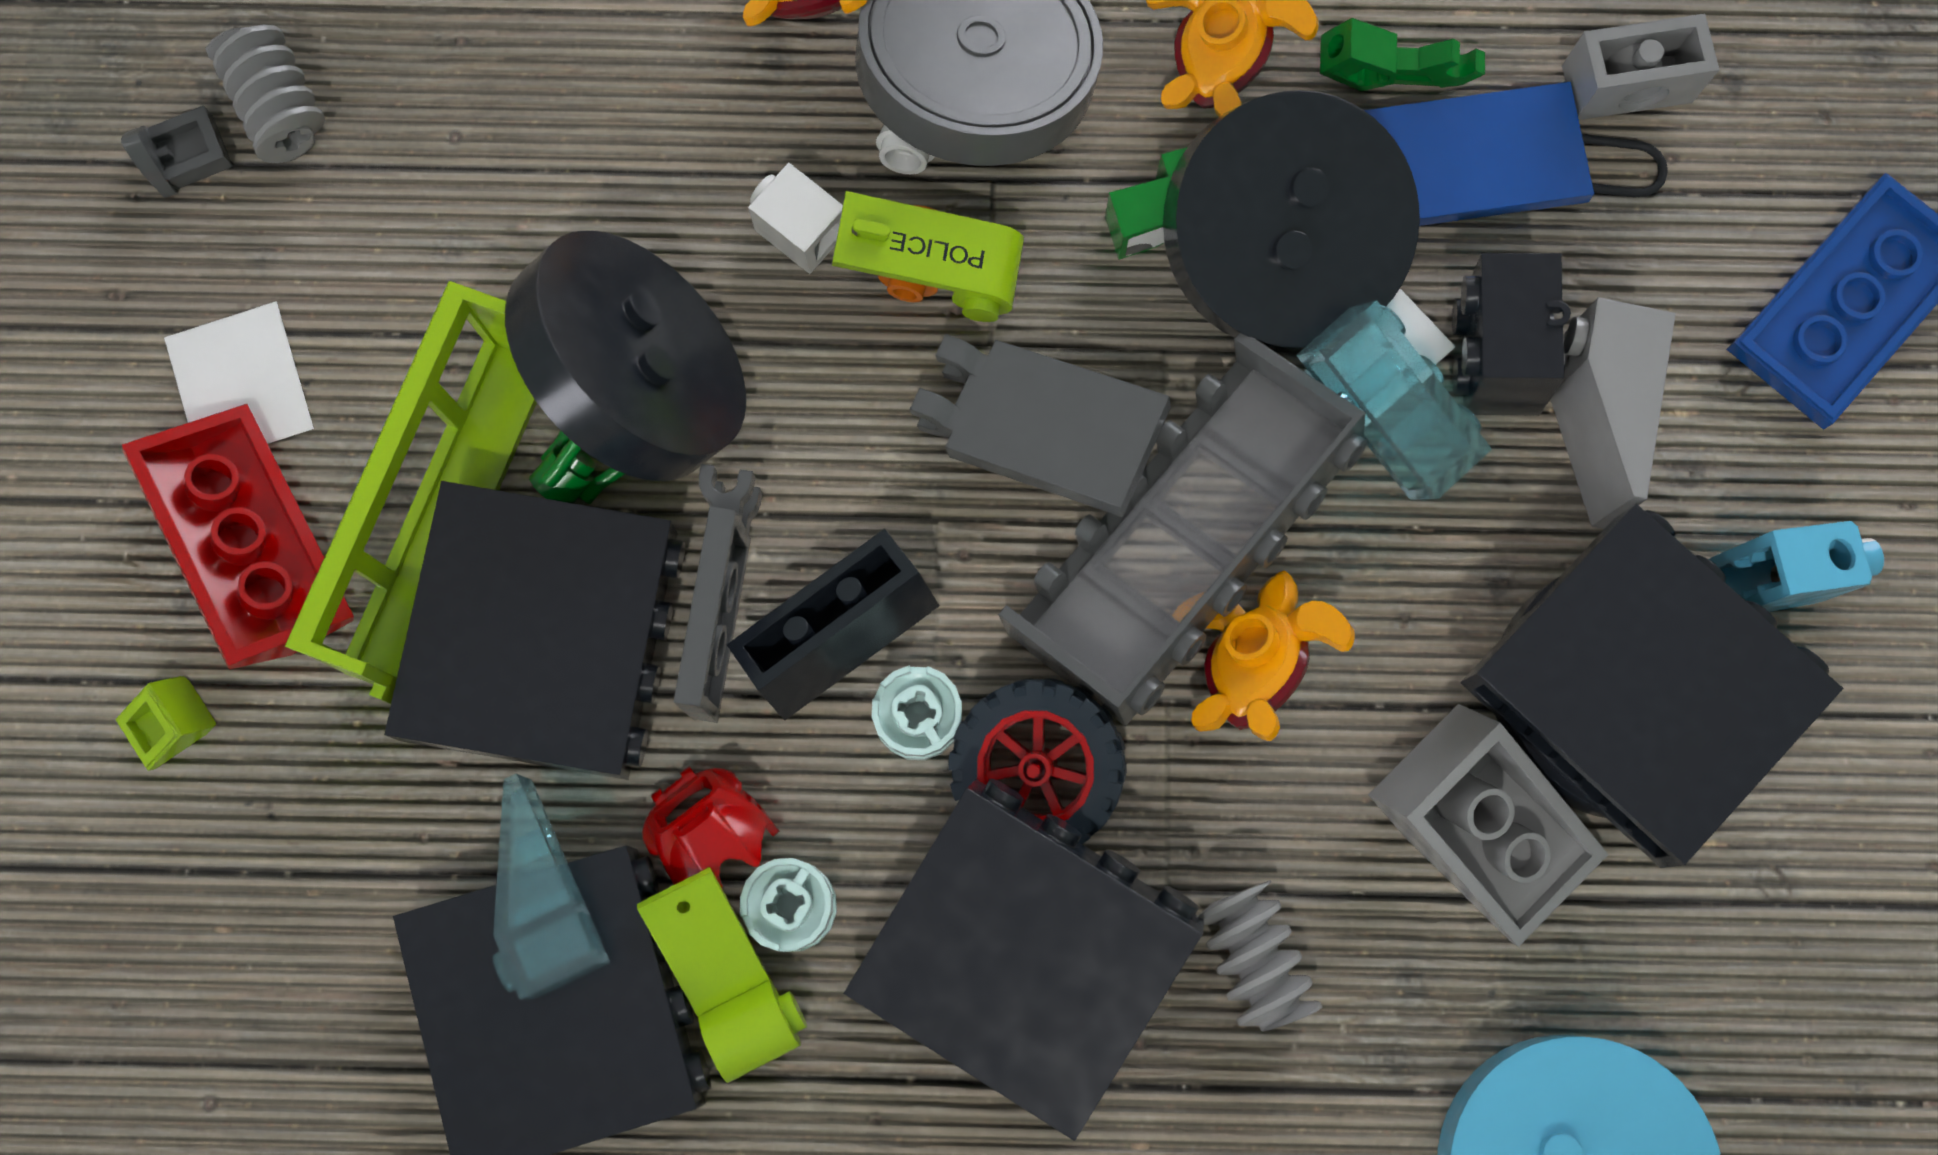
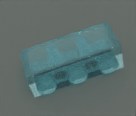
[1296,300,1492,500]

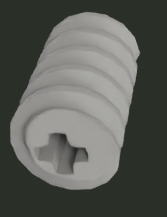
[205,24,325,163]
[1198,880,1323,1032]

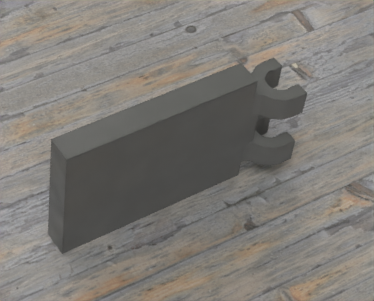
[910,334,1171,517]
[673,464,763,723]

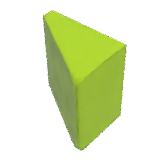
[115,676,216,771]

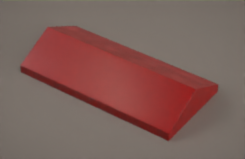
[122,404,354,670]

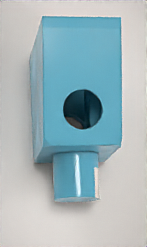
[1709,521,1884,612]

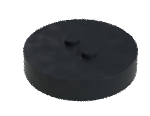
[1163,90,1420,348]
[505,231,746,481]

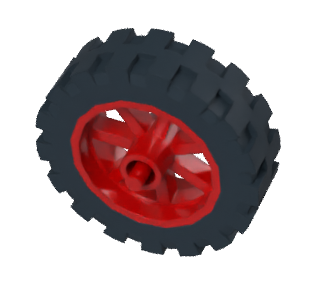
[948,678,1127,844]

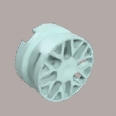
[871,665,962,760]
[740,858,837,952]

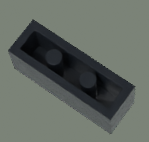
[727,528,940,721]

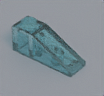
[493,773,610,1000]

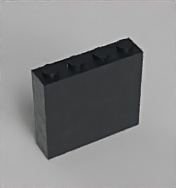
[384,481,685,780]
[1460,503,1844,868]
[843,779,1204,1141]
[393,845,711,1155]

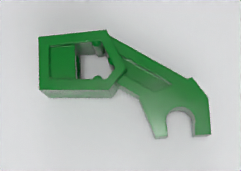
[1320,18,1485,91]

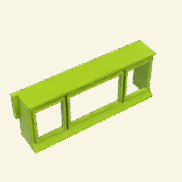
[285,281,537,705]

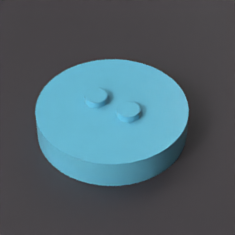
[1437,1035,1720,1155]

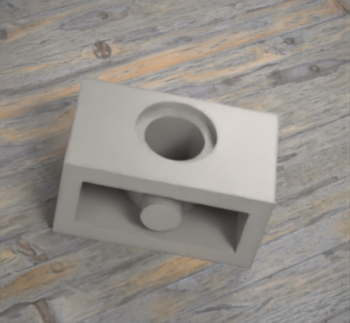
[1562,13,1720,120]

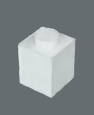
[748,162,843,274]

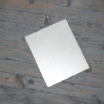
[164,301,314,444]

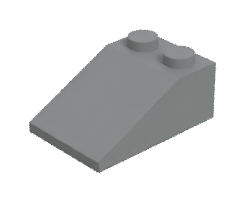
[1550,297,1676,529]
[1368,704,1609,947]

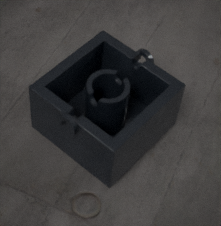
[1452,253,1571,416]

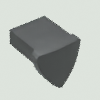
[121,105,233,198]

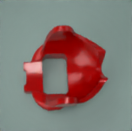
[642,766,780,890]

